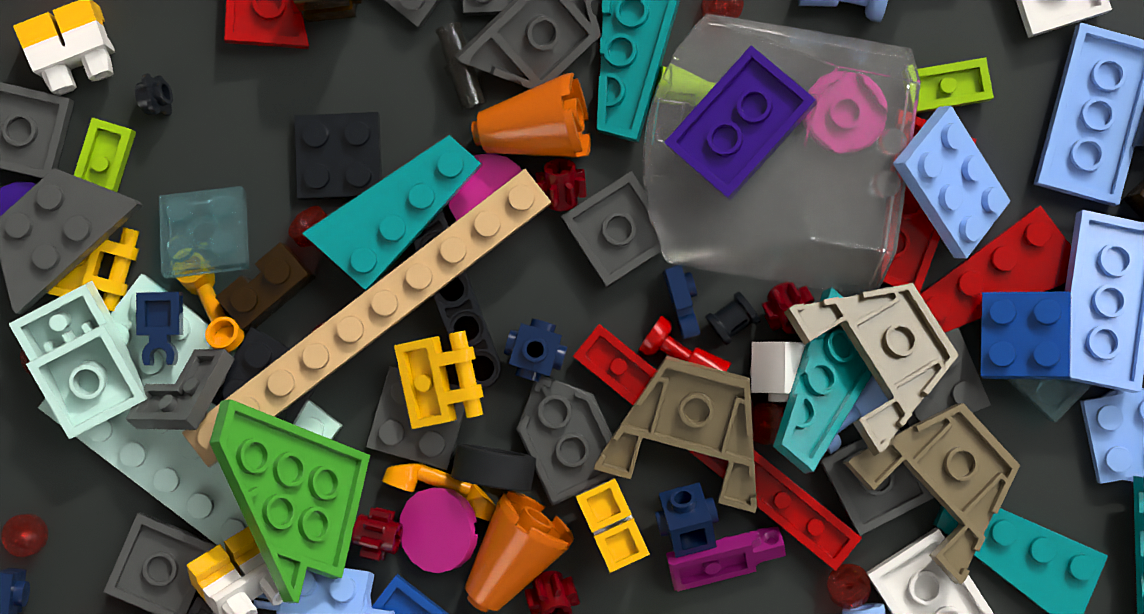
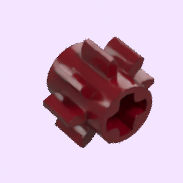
[536,159,587,211]
[762,282,815,334]
[352,507,403,561]
[524,571,580,614]

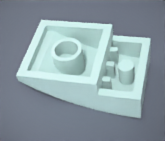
[9,281,147,439]

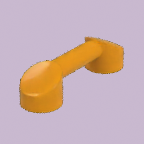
[174,253,245,352]
[382,463,496,521]

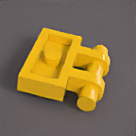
[48,227,140,311]
[394,330,484,429]

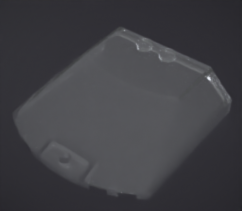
[643,14,921,295]

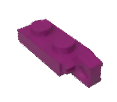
[666,526,786,592]

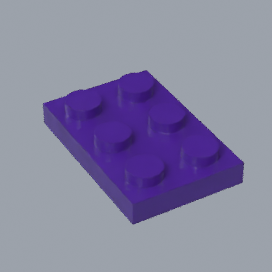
[664,45,817,201]

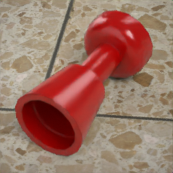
[638,315,731,372]

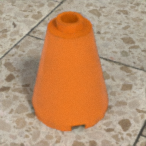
[471,73,591,158]
[465,491,574,612]

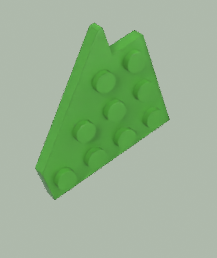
[210,399,370,603]

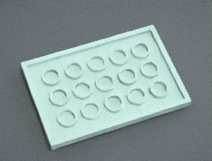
[38,274,343,551]

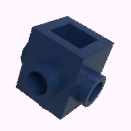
[504,318,567,382]
[655,482,719,558]

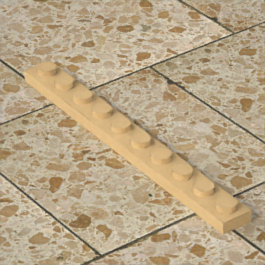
[182,169,551,467]

